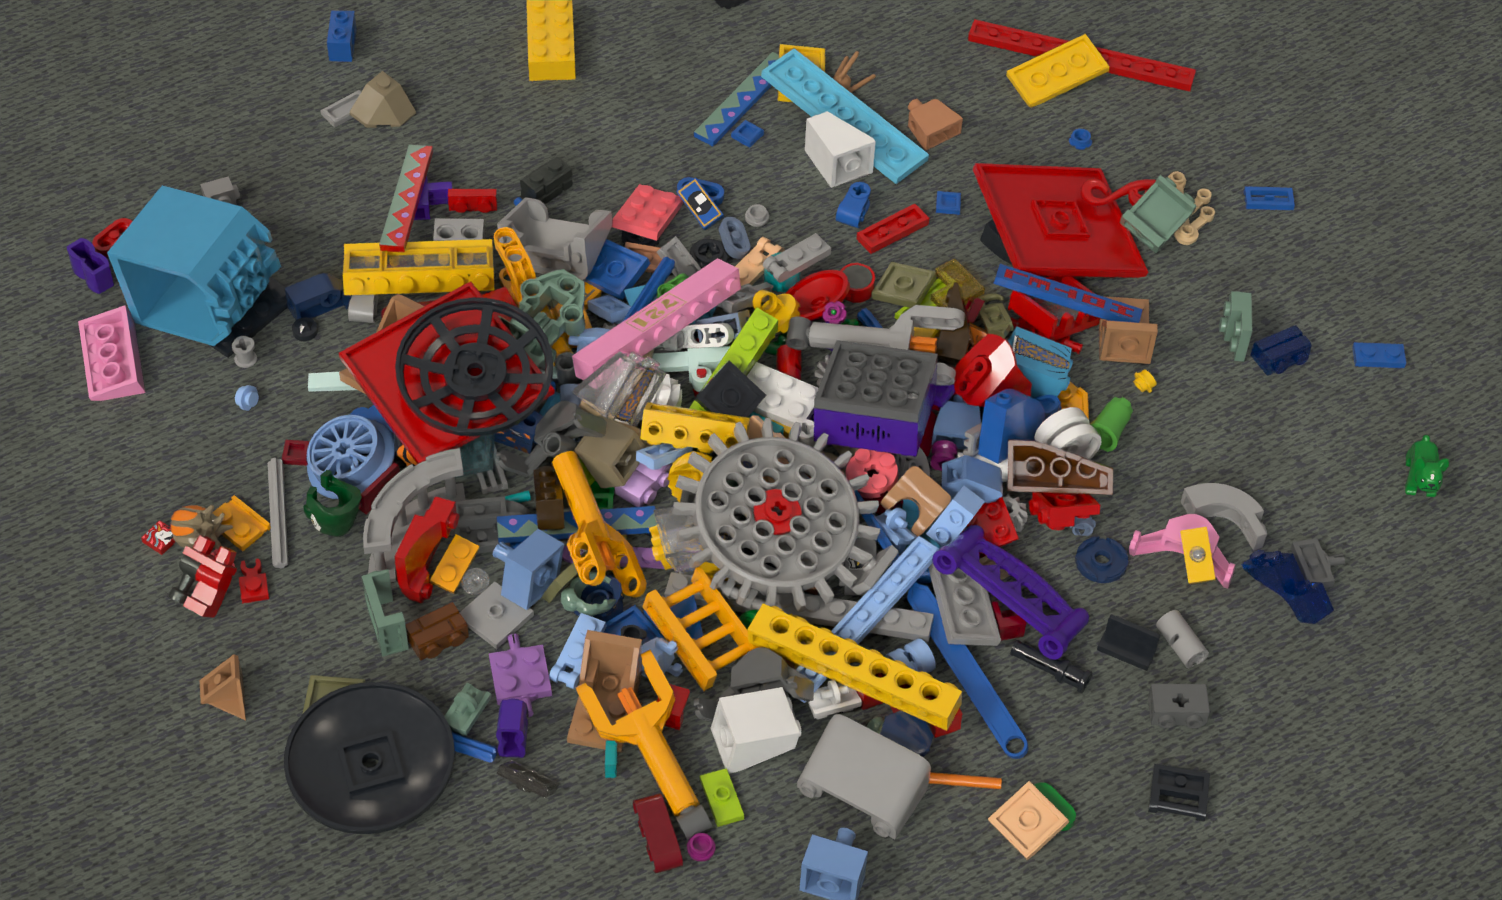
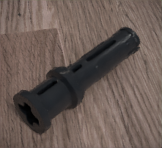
[1010,639,1092,694]

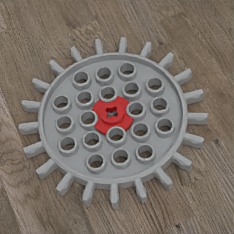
[672,418,880,612]

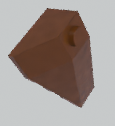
[1008,439,1113,495]

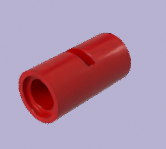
[776,345,802,380]

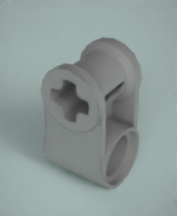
[348,294,379,323]

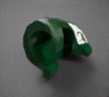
[303,470,362,537]

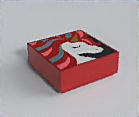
[141,520,175,555]

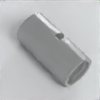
[1156,610,1209,668]

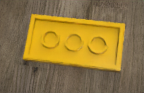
[1006,34,1109,108]

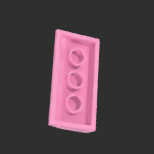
[78,305,145,401]

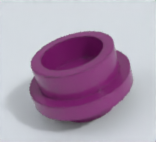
[687,833,716,861]

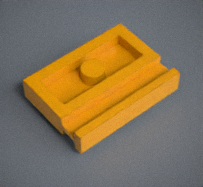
[212,495,271,551]

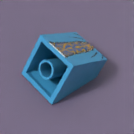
[1008,326,1073,397]

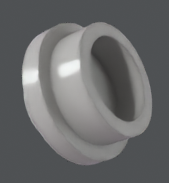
[745,204,769,227]

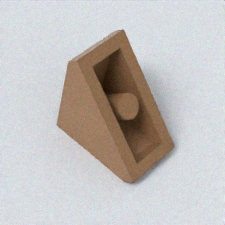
[199,654,246,720]

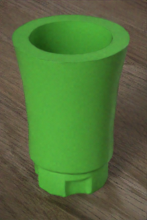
[1090,397,1133,452]

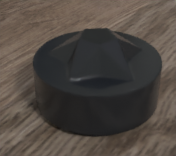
[292,317,318,342]

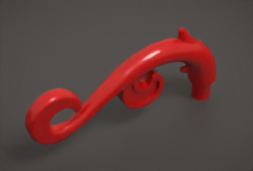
[1081,179,1156,206]

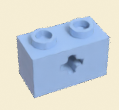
[926,486,985,546]

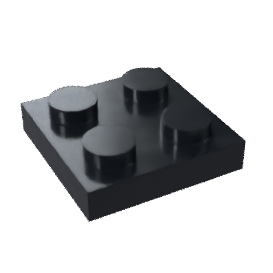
[694,360,767,418]

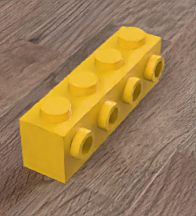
[640,402,750,453]

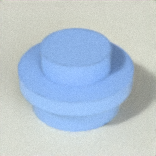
[235,385,259,411]

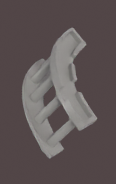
[363,448,465,582]

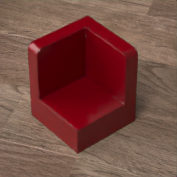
[991,601,1026,640]

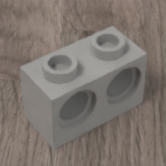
[433,218,485,257]

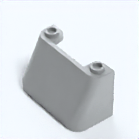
[497,197,612,280]
[797,714,931,839]

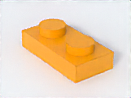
[430,534,480,594]

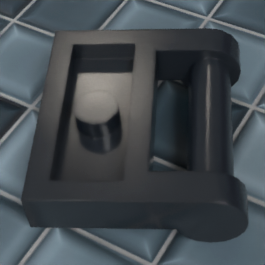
[1148,763,1210,822]

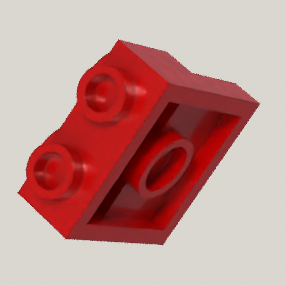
[1029,492,1100,530]

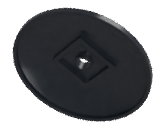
[284,682,455,834]

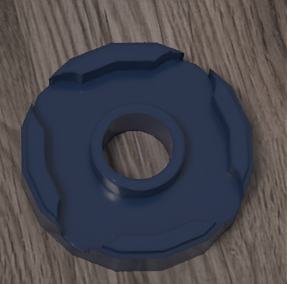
[1075,537,1128,583]

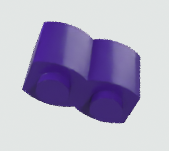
[67,238,114,294]
[496,698,528,758]

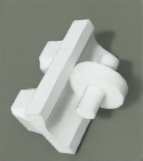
[808,680,862,719]

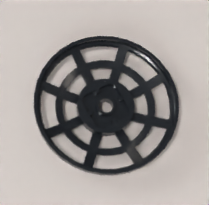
[395,297,553,436]

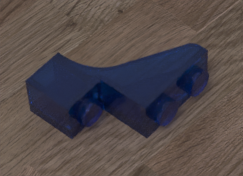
[1241,550,1334,624]

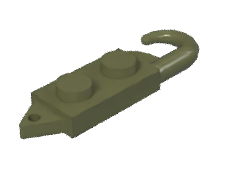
[979,293,1014,338]

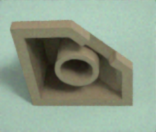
[349,71,416,128]

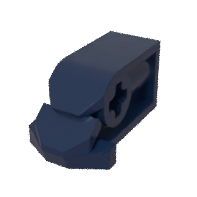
[285,273,352,320]

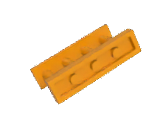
[643,566,760,691]

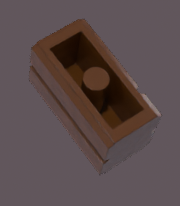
[405,602,469,661]

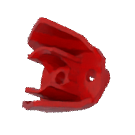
[953,334,1032,407]

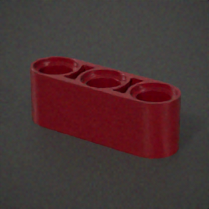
[633,793,683,873]

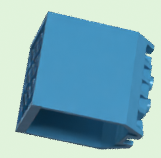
[107,185,281,346]

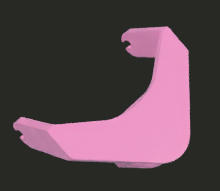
[1129,514,1235,589]

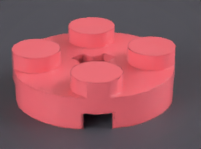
[846,448,899,499]

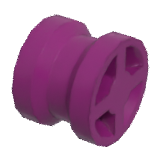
[931,440,957,471]

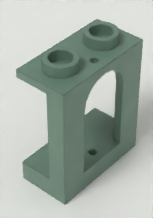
[362,569,409,657]

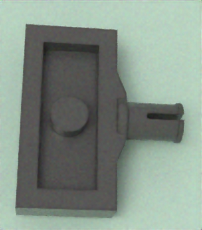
[1291,538,1345,591]

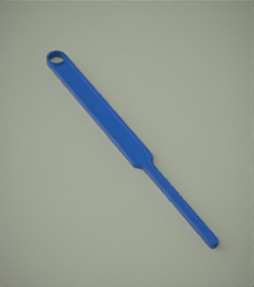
[854,490,1029,759]

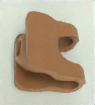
[881,466,951,537]

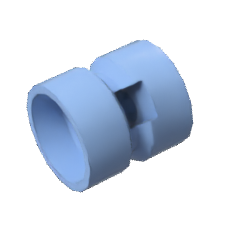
[885,638,936,673]

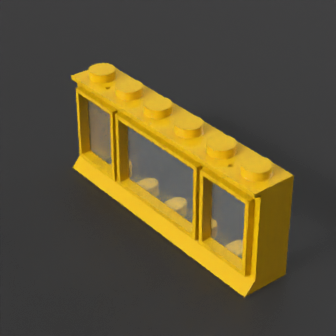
[343,239,494,295]

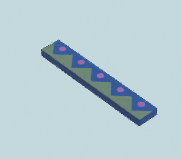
[694,52,779,146]
[497,506,657,543]

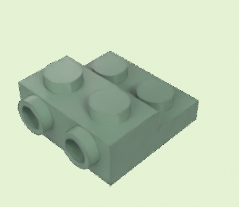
[1219,291,1252,361]

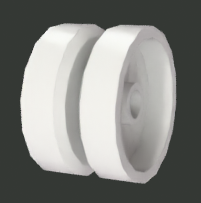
[1034,407,1102,459]

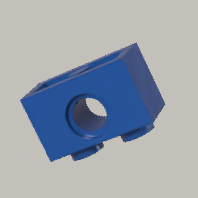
[327,10,357,62]

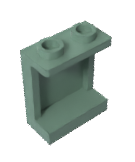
[1120,175,1197,253]

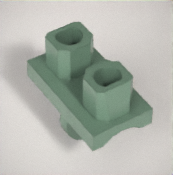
[444,683,491,736]

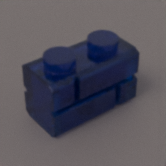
[1250,325,1312,376]

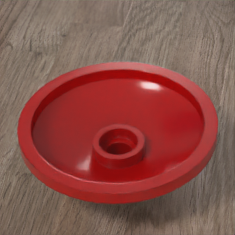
[785,270,850,321]

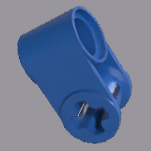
[835,182,871,229]

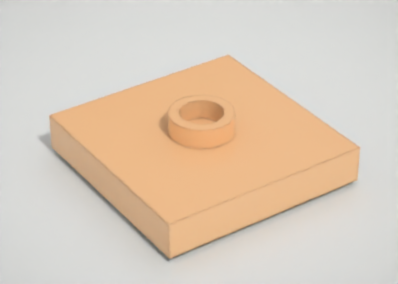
[988,781,1069,860]

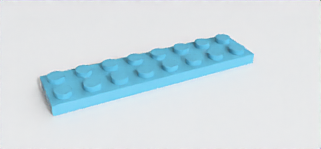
[761,48,929,184]

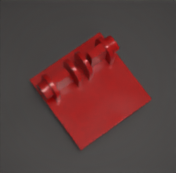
[960,497,1019,559]

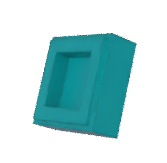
[605,740,617,778]

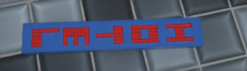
[994,264,1143,323]

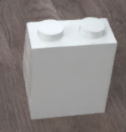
[805,111,876,188]
[711,687,801,774]

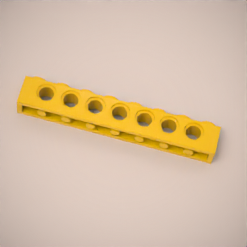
[747,604,962,731]

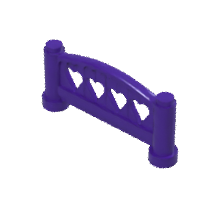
[932,525,1089,660]

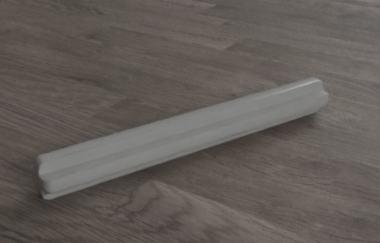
[268,458,288,569]

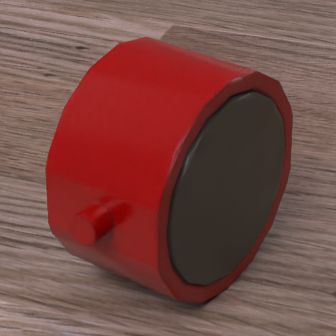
[840,263,875,303]

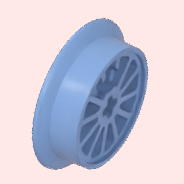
[307,415,395,499]

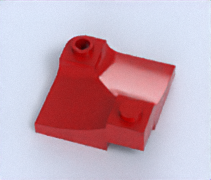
[394,496,459,603]

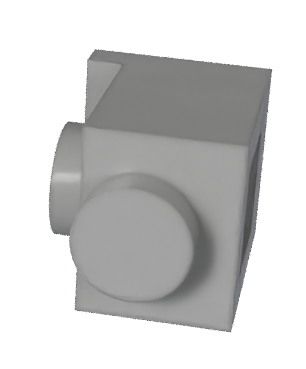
[200,176,240,205]

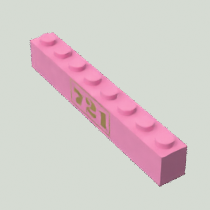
[572,258,741,388]

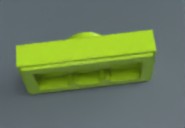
[700,768,744,827]

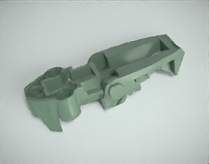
[498,269,585,371]

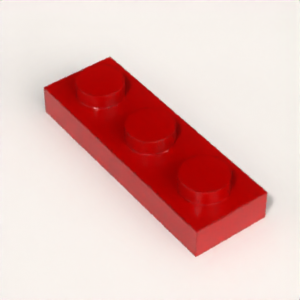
[857,204,929,254]

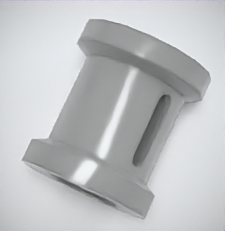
[232,336,257,368]

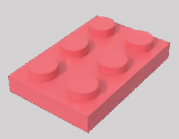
[612,184,683,241]

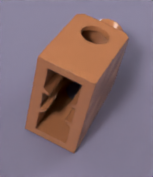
[908,99,963,151]

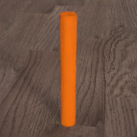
[929,772,1002,789]

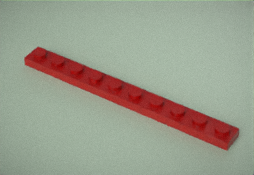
[968,19,1196,92]

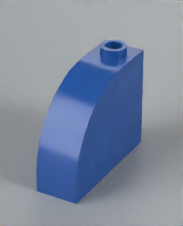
[978,389,1045,464]

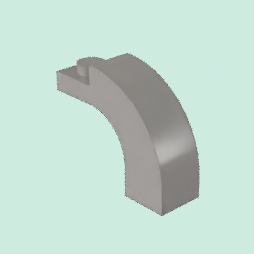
[1181,483,1267,550]

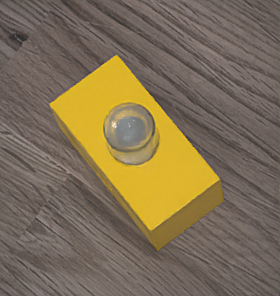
[1180,526,1216,584]

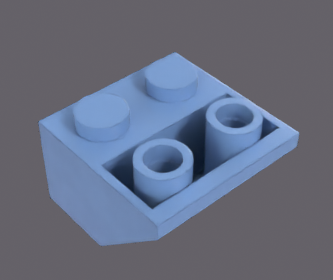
[942,455,1003,503]

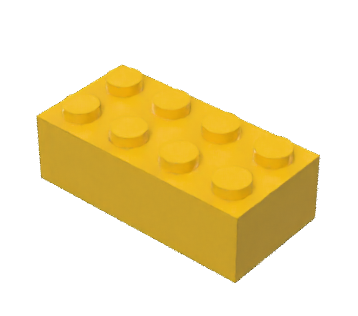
[527,0,575,81]

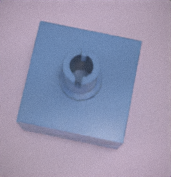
[493,529,564,610]
[800,828,868,900]

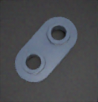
[719,217,751,259]

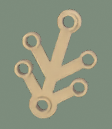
[1168,171,1215,245]

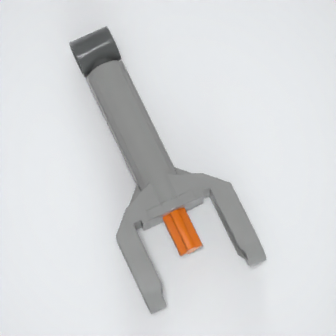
[786,305,965,386]

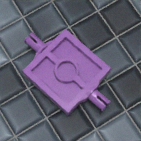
[489,634,552,717]

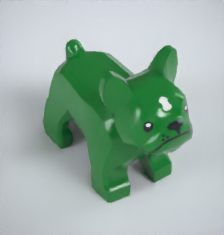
[1405,435,1449,497]

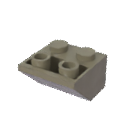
[574,414,646,488]

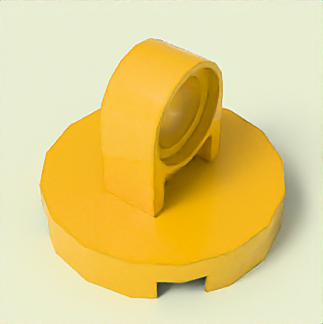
[752,290,800,338]

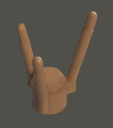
[833,51,876,93]

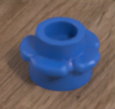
[1069,129,1092,150]

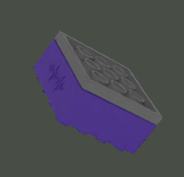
[814,340,938,456]

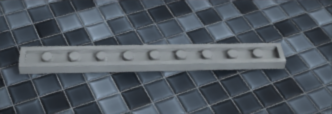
[664,572,934,642]

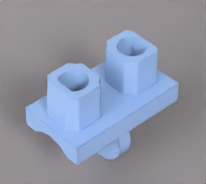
[874,508,917,555]

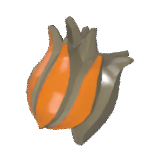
[171,505,233,550]

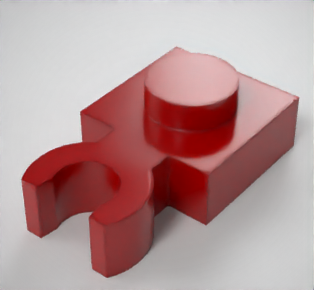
[239,559,269,604]

